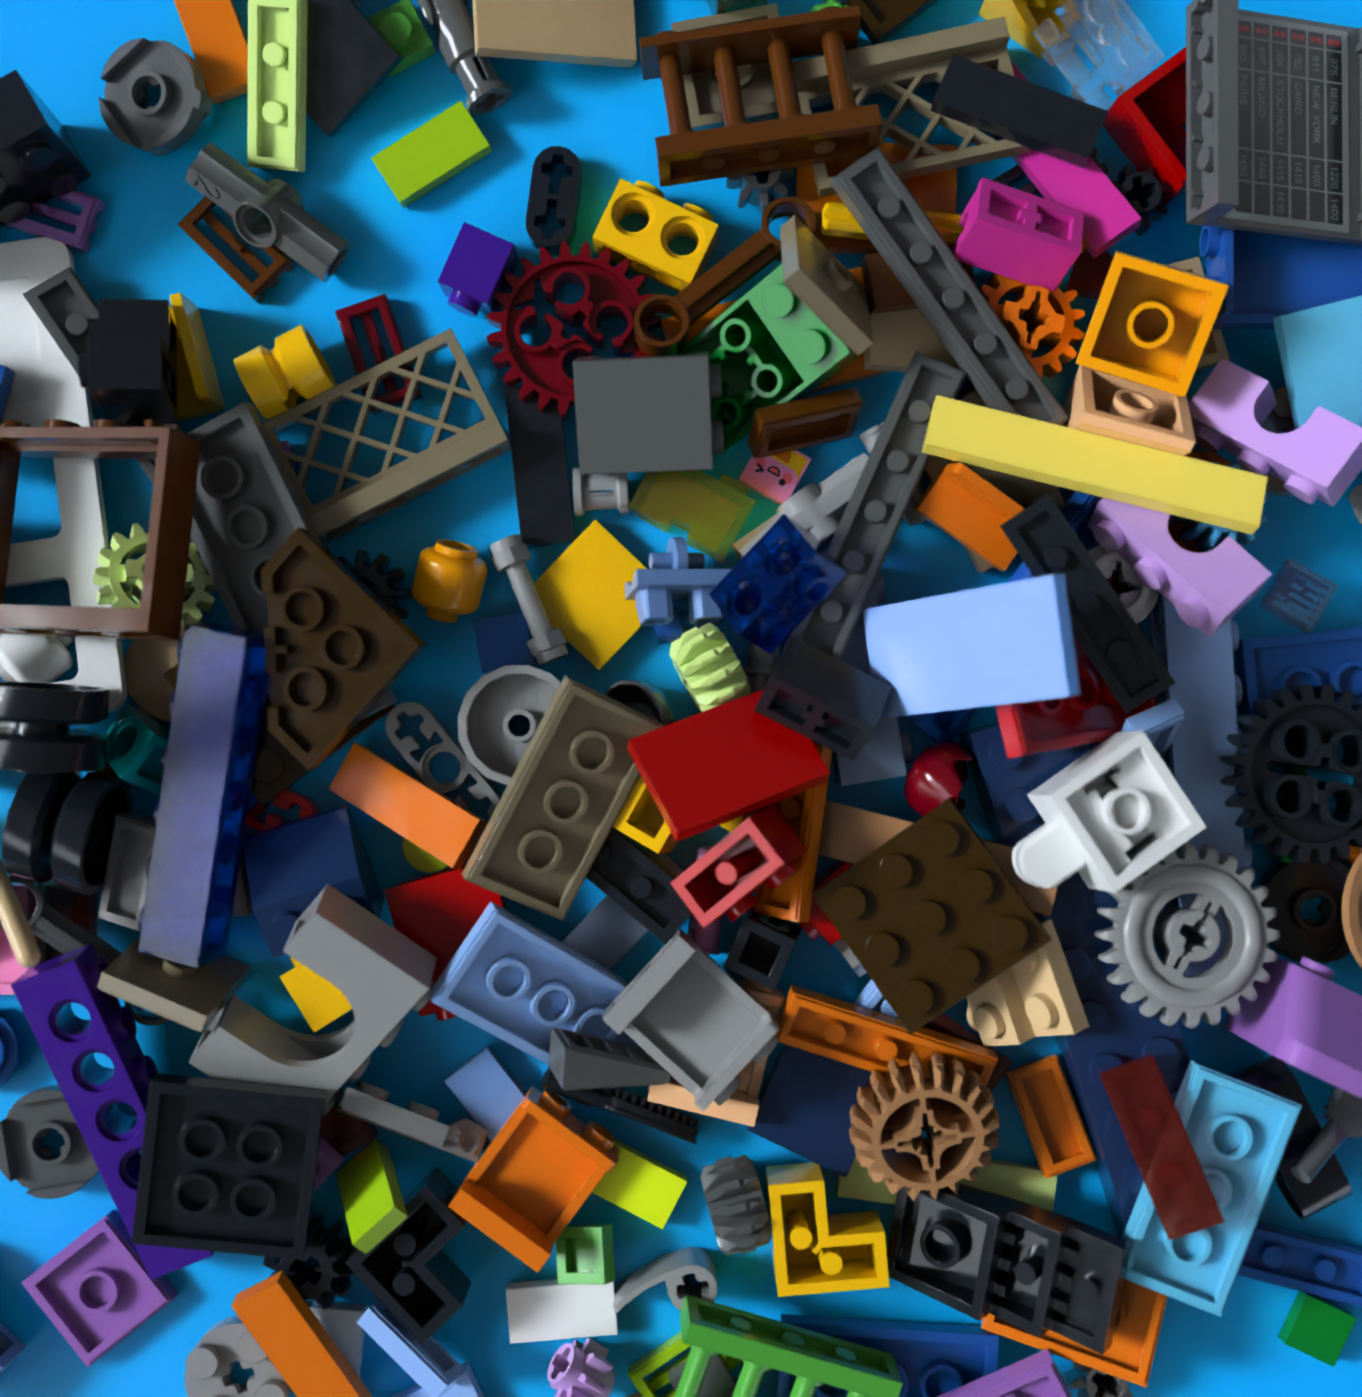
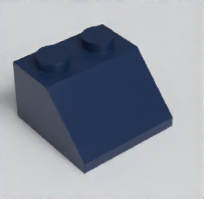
[242,804,384,958]

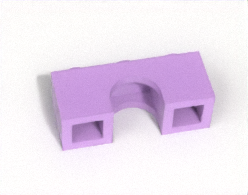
[1188,358,1362,507]
[1087,498,1272,638]

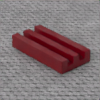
[335,294,423,415]

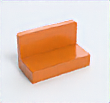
[913,462,1025,571]

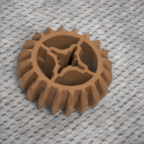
[849,1051,1000,1201]

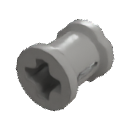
[573,468,629,516]

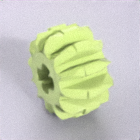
[669,622,751,713]

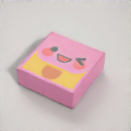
[738,450,812,505]

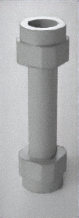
[489,534,569,666]

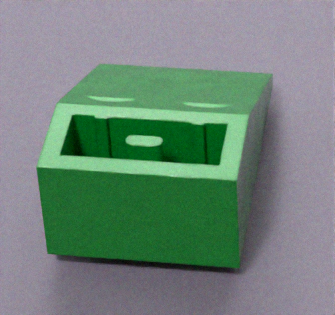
[677,264,869,450]

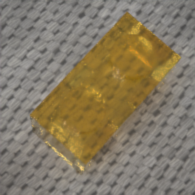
[628,470,756,564]

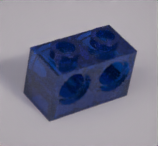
[709,514,847,654]

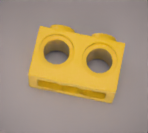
[592,178,719,293]

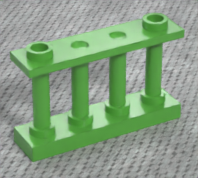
[674,1294,903,1397]

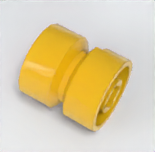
[233,324,337,420]

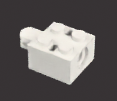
[1012,730,1206,893]

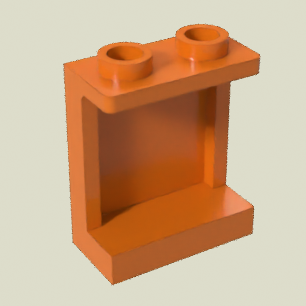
[448,1086,620,1273]

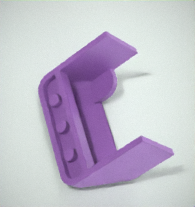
[1222,956,1362,1098]

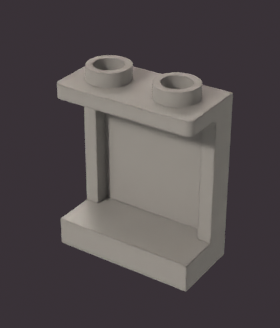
[602,929,780,1111]

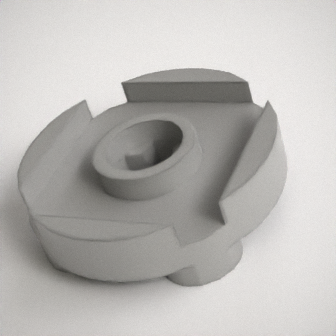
[184,1315,291,1397]

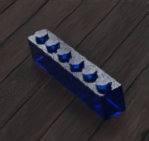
[138,622,269,968]

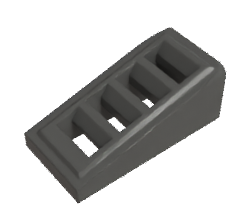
[548,1028,670,1091]

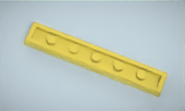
[921,395,1268,535]

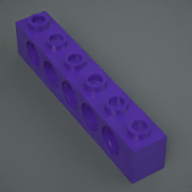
[11,943,215,1280]

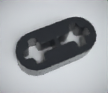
[526,146,582,254]

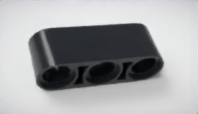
[1231,1055,1352,1220]

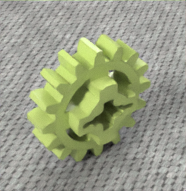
[93,523,216,636]

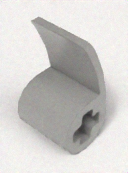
[613,1247,717,1314]

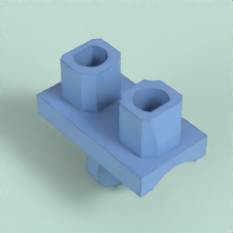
[624,537,734,626]

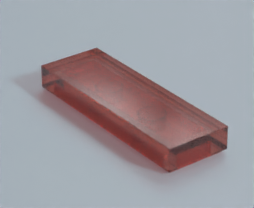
[1099,1053,1225,1241]

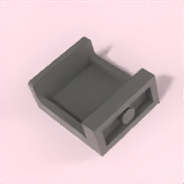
[572,352,724,474]

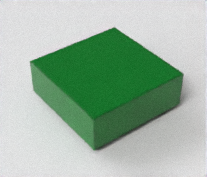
[1278,1291,1357,1367]

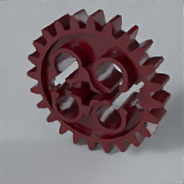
[487,241,661,420]

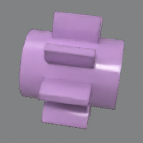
[547,1337,615,1397]

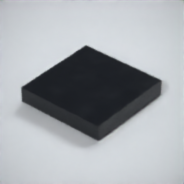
[306,0,404,136]

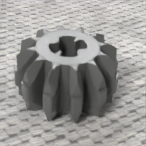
[700,1155,772,1255]

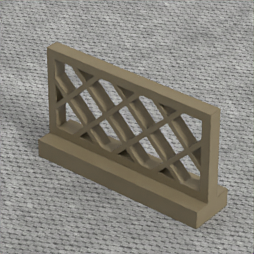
[792,17,1031,198]
[263,328,511,545]

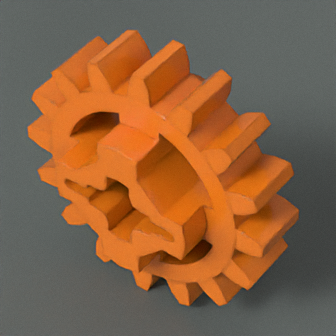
[979,273,1085,379]

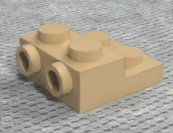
[966,919,1090,1047]

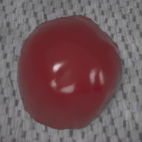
[903,741,974,816]

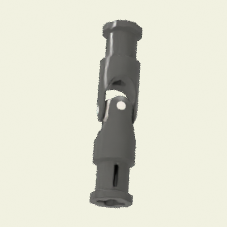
[417,0,512,115]

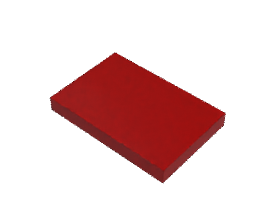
[627,689,830,842]

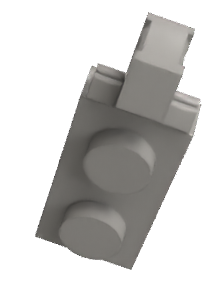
[334,1081,488,1162]

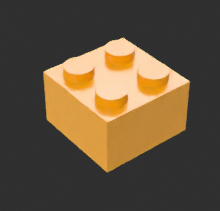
[1075,250,1228,397]

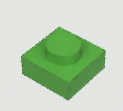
[368,0,436,77]
[556,1224,616,1284]

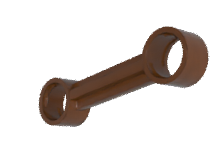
[634,196,816,356]

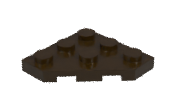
[261,528,426,769]

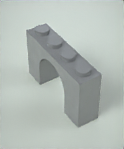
[188,884,437,1117]

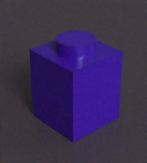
[437,222,519,317]

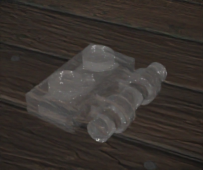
[1032,0,1165,111]

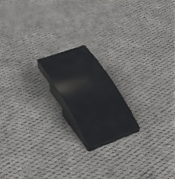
[887,1183,1132,1355]

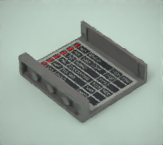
[1186,0,1362,245]

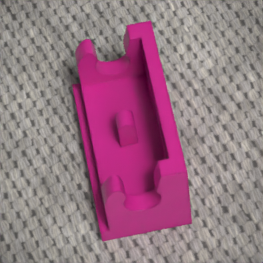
[953,177,1084,293]

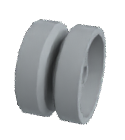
[458,665,561,786]

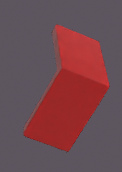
[1103,47,1186,205]

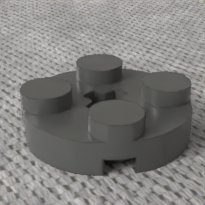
[99,38,212,156]
[0,1085,99,1199]

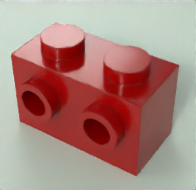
[670,805,808,928]

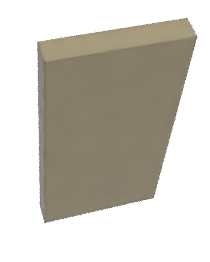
[462,675,665,921]

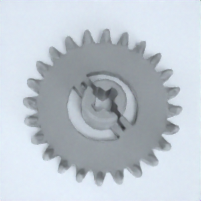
[1094,841,1280,1029]

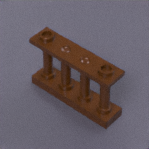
[639,5,882,187]

